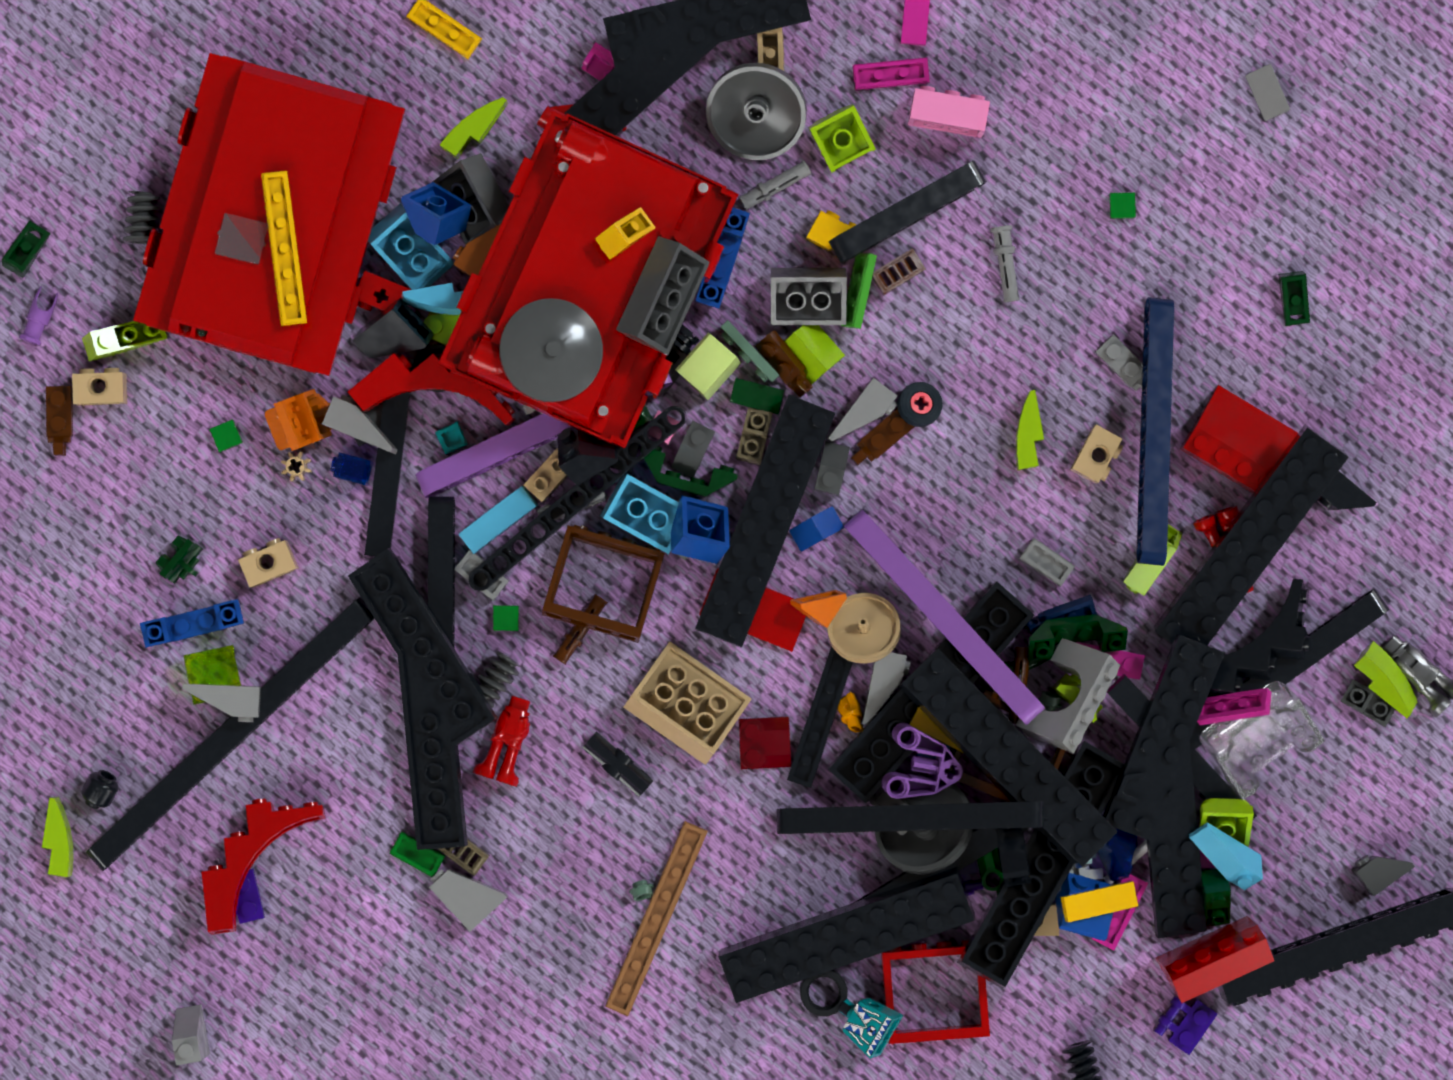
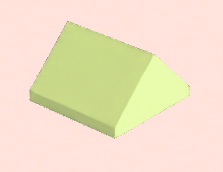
[675,332,741,400]

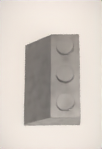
[771,268,847,325]

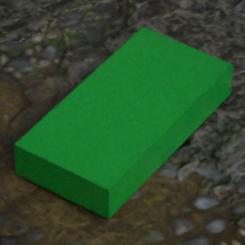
[389,831,446,877]

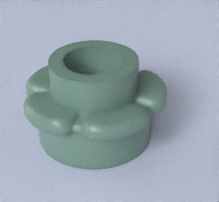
[1038,691,1062,711]
[629,880,654,901]

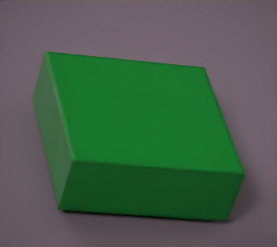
[1109,192,1136,219]
[209,419,243,453]
[493,605,519,631]

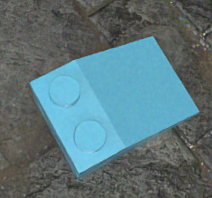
[369,203,454,290]
[600,474,679,554]

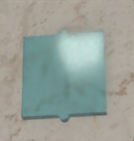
[215,213,268,265]

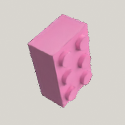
[908,86,990,138]

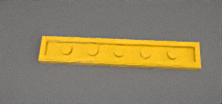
[261,171,307,326]

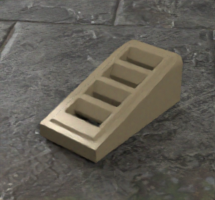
[438,839,490,876]

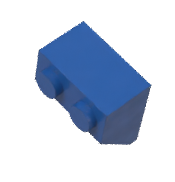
[401,182,472,245]
[671,496,730,564]
[1055,873,1113,941]

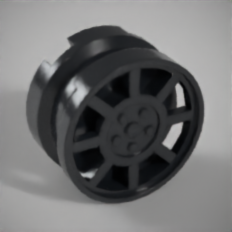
[673,324,700,355]

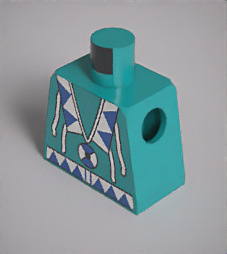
[839,998,903,1059]

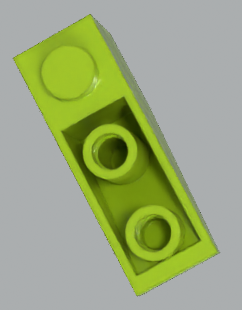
[82,321,167,362]

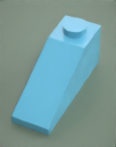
[1189,822,1263,890]

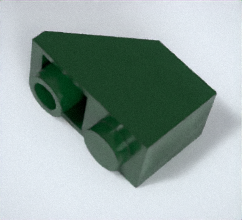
[1201,869,1231,926]

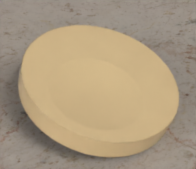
[827,593,901,663]

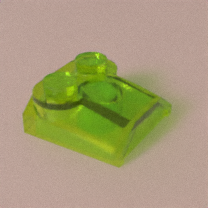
[183,645,241,705]

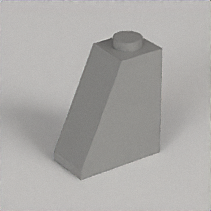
[429,869,508,932]
[172,1004,210,1065]

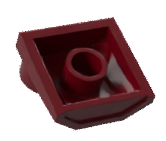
[739,717,791,769]

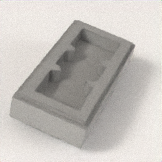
[1019,538,1075,587]

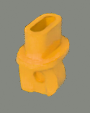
[838,692,863,733]

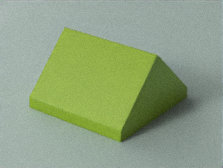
[784,325,845,384]

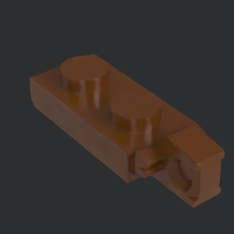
[755,330,813,397]
[46,386,73,456]
[851,408,915,466]

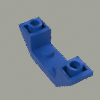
[695,208,750,309]
[140,599,244,648]

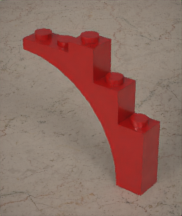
[348,353,516,426]
[201,799,326,935]

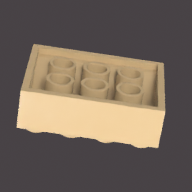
[624,642,752,765]

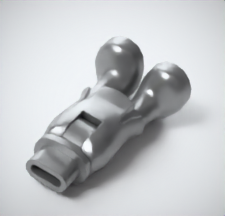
[1382,635,1453,718]

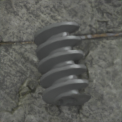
[123,191,160,245]
[477,651,522,708]

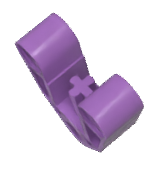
[881,723,963,799]

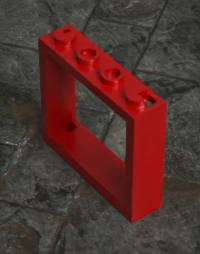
[881,939,990,1044]

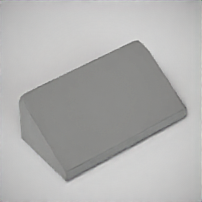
[1245,64,1290,122]

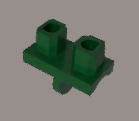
[156,536,203,584]

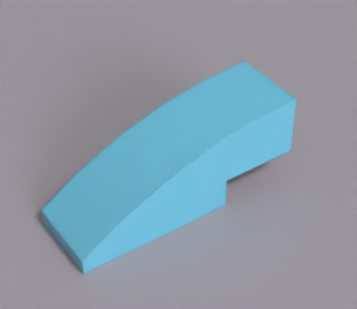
[401,283,463,315]
[459,486,538,554]

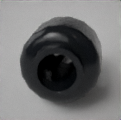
[81,770,119,809]

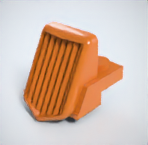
[265,389,332,451]

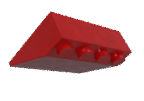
[1180,385,1298,493]
[1155,916,1274,1003]

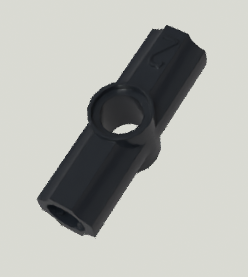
[582,731,653,797]

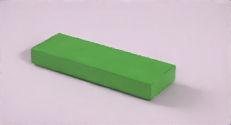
[841,253,877,329]

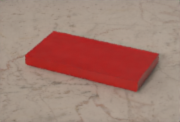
[699,568,806,652]

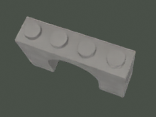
[1015,638,1120,753]

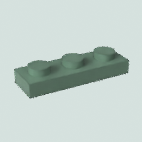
[721,320,779,383]

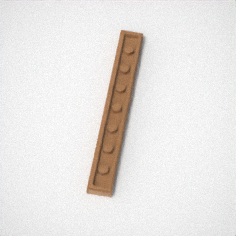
[605,821,708,1016]

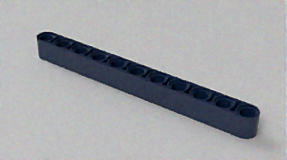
[1136,297,1174,566]

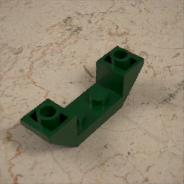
[640,446,738,497]
[1027,614,1128,661]

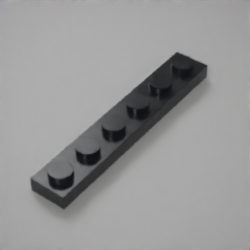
[787,646,853,788]

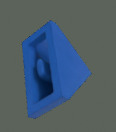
[789,506,845,552]

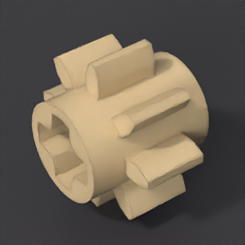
[281,451,312,482]

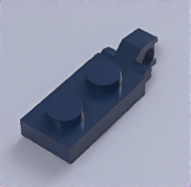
[1027,595,1097,635]

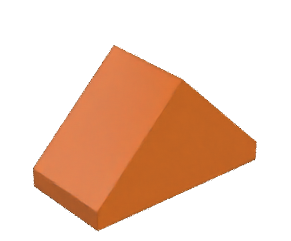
[790,590,847,628]

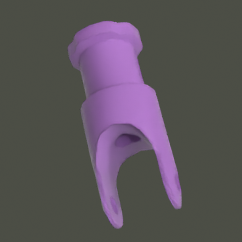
[19,286,58,346]

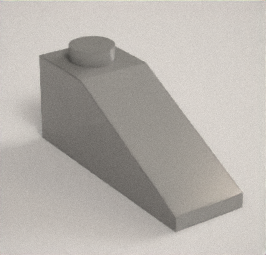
[828,378,898,442]
[322,395,397,455]
[862,652,910,725]
[182,684,261,722]

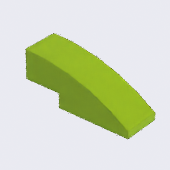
[440,97,508,159]
[1015,390,1044,471]
[1354,641,1418,718]
[42,797,74,877]

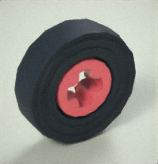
[897,382,943,427]

